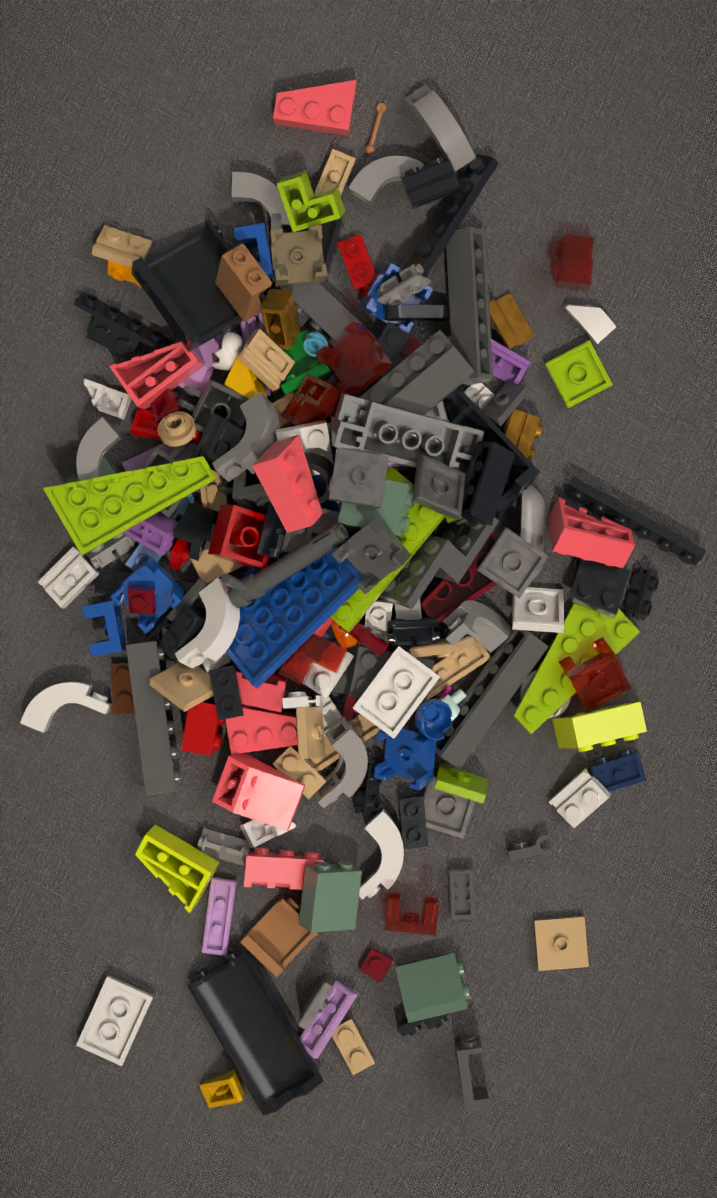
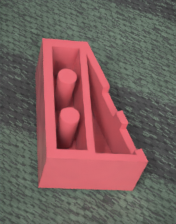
[252,434,323,533]
[226,706,298,755]

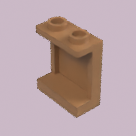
[215,244,272,322]
[240,895,319,977]

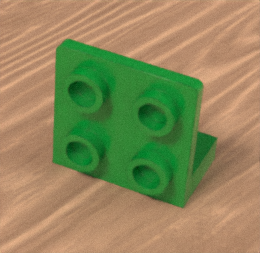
[280,330,331,395]

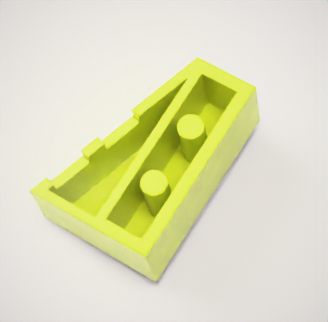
[552,702,647,752]
[135,824,220,913]

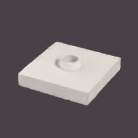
[512,587,564,633]

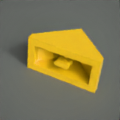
[224,351,268,399]
[199,1069,245,1108]

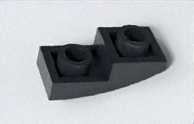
[397,1014,449,1037]

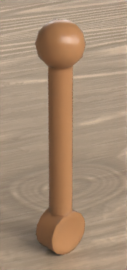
[365,103,387,154]

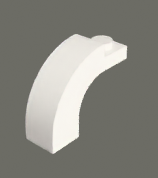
[175,578,240,669]
[20,681,112,733]
[359,809,404,900]

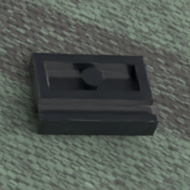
[193,413,246,473]

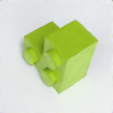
[277,170,346,232]

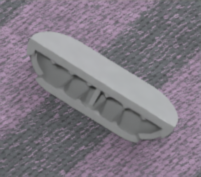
[519,485,545,579]

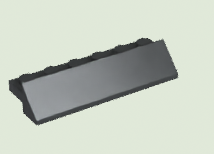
[327,330,475,449]
[331,393,484,477]

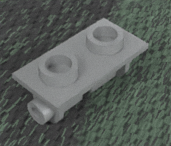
[377,264,431,306]
[86,533,137,569]
[197,828,250,866]

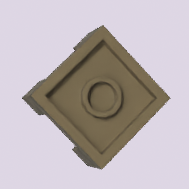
[269,225,327,287]

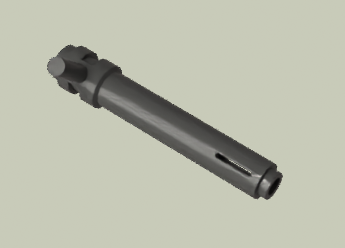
[221,524,349,608]

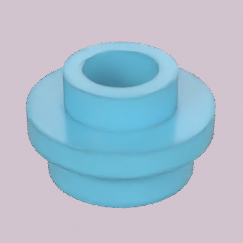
[303,332,328,357]

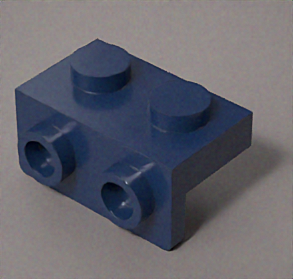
[589,748,647,792]

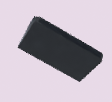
[319,219,343,273]
[173,503,218,561]

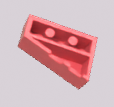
[273,80,357,136]
[109,342,205,410]
[547,497,635,568]
[212,665,288,712]
[244,847,324,890]

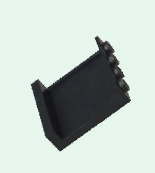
[131,219,266,352]

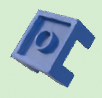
[234,223,274,281]
[358,263,433,333]
[110,556,186,633]
[82,601,126,657]
[374,725,436,790]

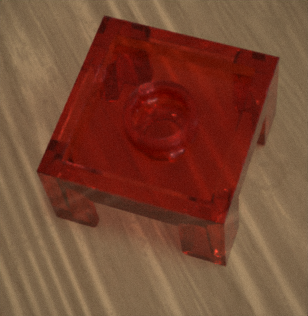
[315,321,393,396]
[559,637,631,713]
[385,892,439,936]

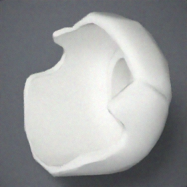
[212,332,244,371]

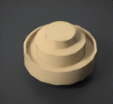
[158,412,196,447]

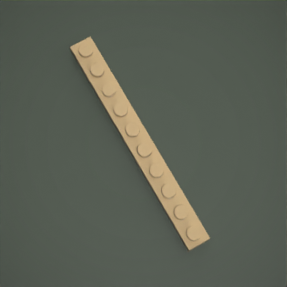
[276,640,491,772]

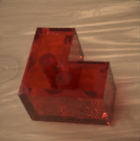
[552,234,594,291]
[281,373,342,426]
[278,633,348,686]

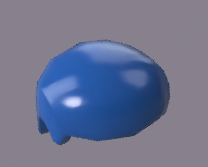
[415,699,452,741]

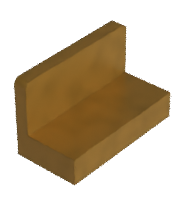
[489,293,534,350]

